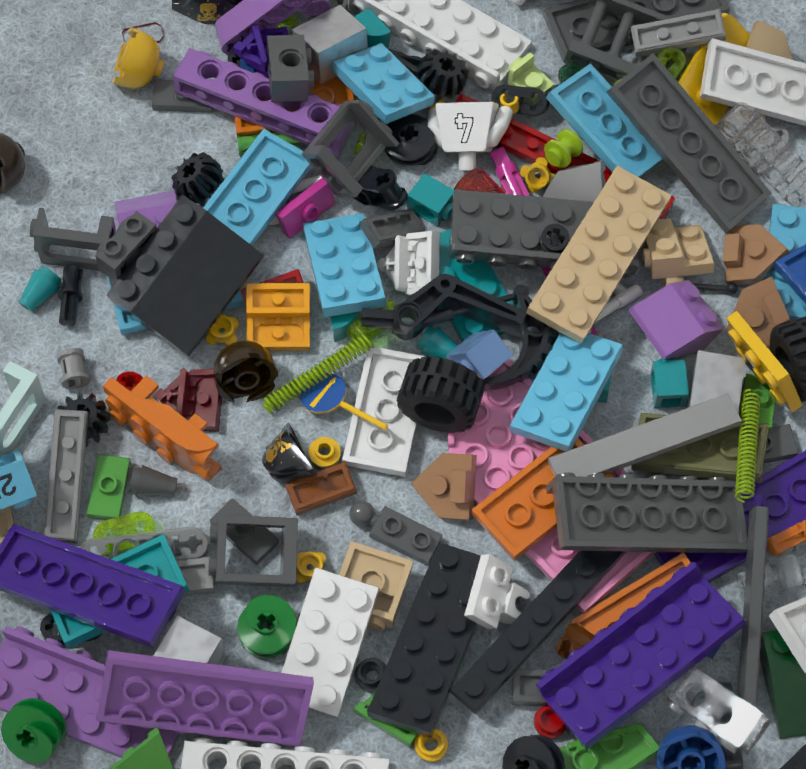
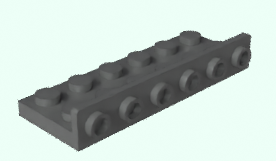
[449,189,639,278]
[546,472,748,553]

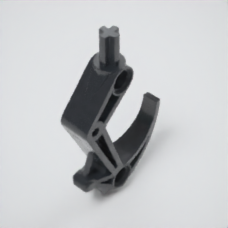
[361,274,559,390]

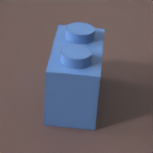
[446,330,513,379]

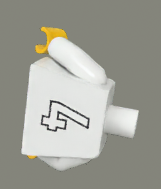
[427,94,519,171]

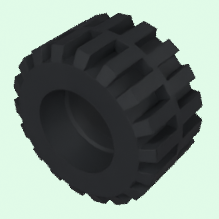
[770,316,806,403]
[396,356,485,433]

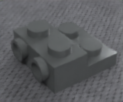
[95,211,157,288]

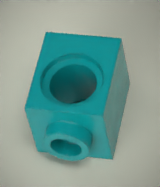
[407,173,454,227]
[650,358,689,408]

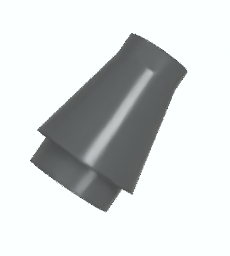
[129,465,178,497]

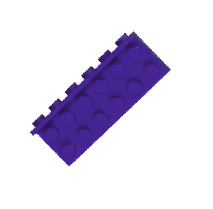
[536,562,746,750]

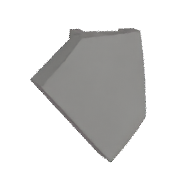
[543,161,606,202]

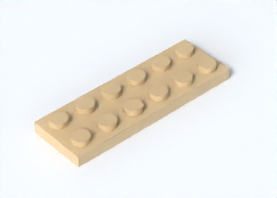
[526,165,672,344]

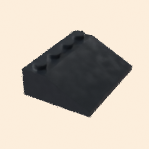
[107,195,264,356]

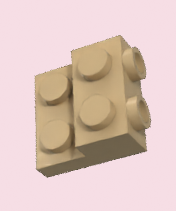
[641,218,714,280]
[339,541,414,631]

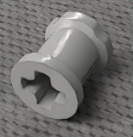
[57,348,90,389]

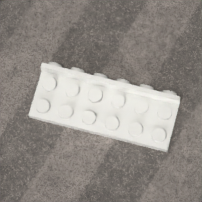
[349,0,532,91]

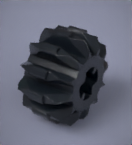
[416,48,469,100]
[171,152,224,205]
[57,392,111,448]

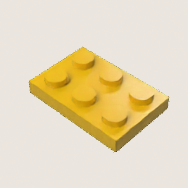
[726,311,803,413]

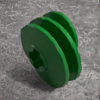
[237,594,297,658]
[1,698,67,763]

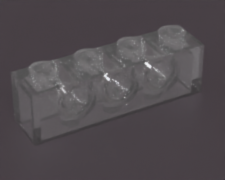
[654,666,771,755]

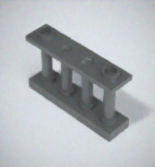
[564,0,697,82]

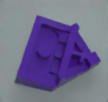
[233,25,289,79]

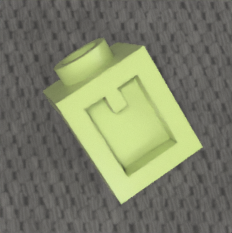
[508,52,554,106]

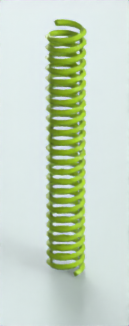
[262,334,374,414]
[734,388,761,503]

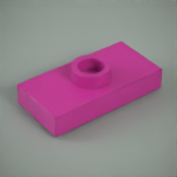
[276,178,336,239]

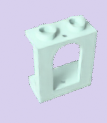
[0,361,46,456]

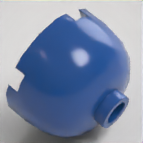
[656,725,726,769]

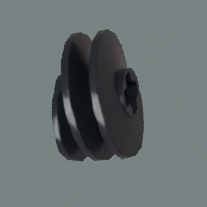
[384,114,438,166]
[502,735,565,769]

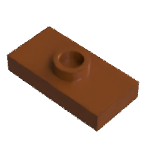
[285,462,357,516]

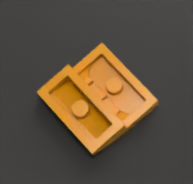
[246,283,310,351]

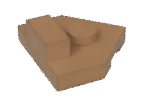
[722,224,790,285]
[726,277,791,347]
[411,453,477,520]

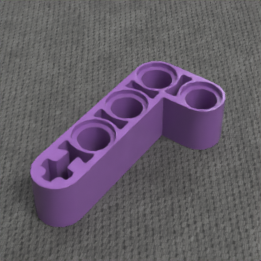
[215,0,330,54]

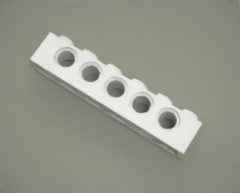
[181,737,389,769]

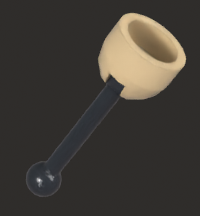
[662,276,738,295]

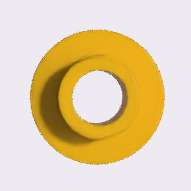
[308,437,341,468]
[414,728,448,762]

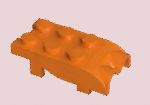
[103,375,222,481]

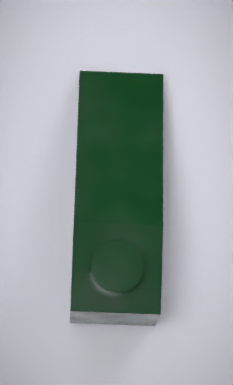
[760,630,806,739]

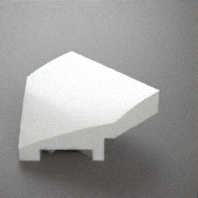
[377,230,440,295]

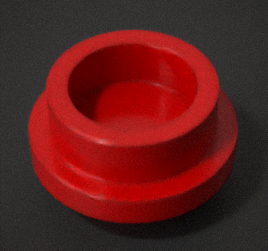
[533,705,566,739]

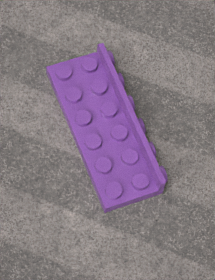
[0,626,180,758]
[96,650,314,746]

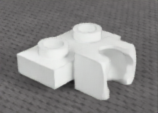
[464,554,530,629]

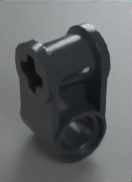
[353,165,408,210]

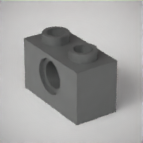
[266,35,314,102]

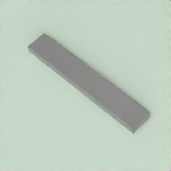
[548,393,742,478]

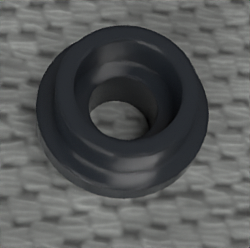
[355,658,386,691]

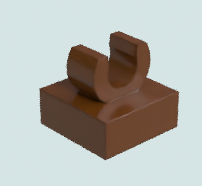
[555,623,595,660]

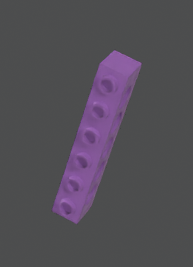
[173,48,354,157]

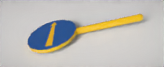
[300,373,388,430]

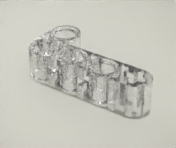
[714,102,806,207]

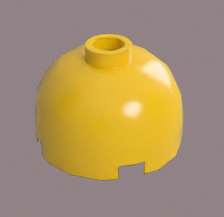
[112,27,164,89]

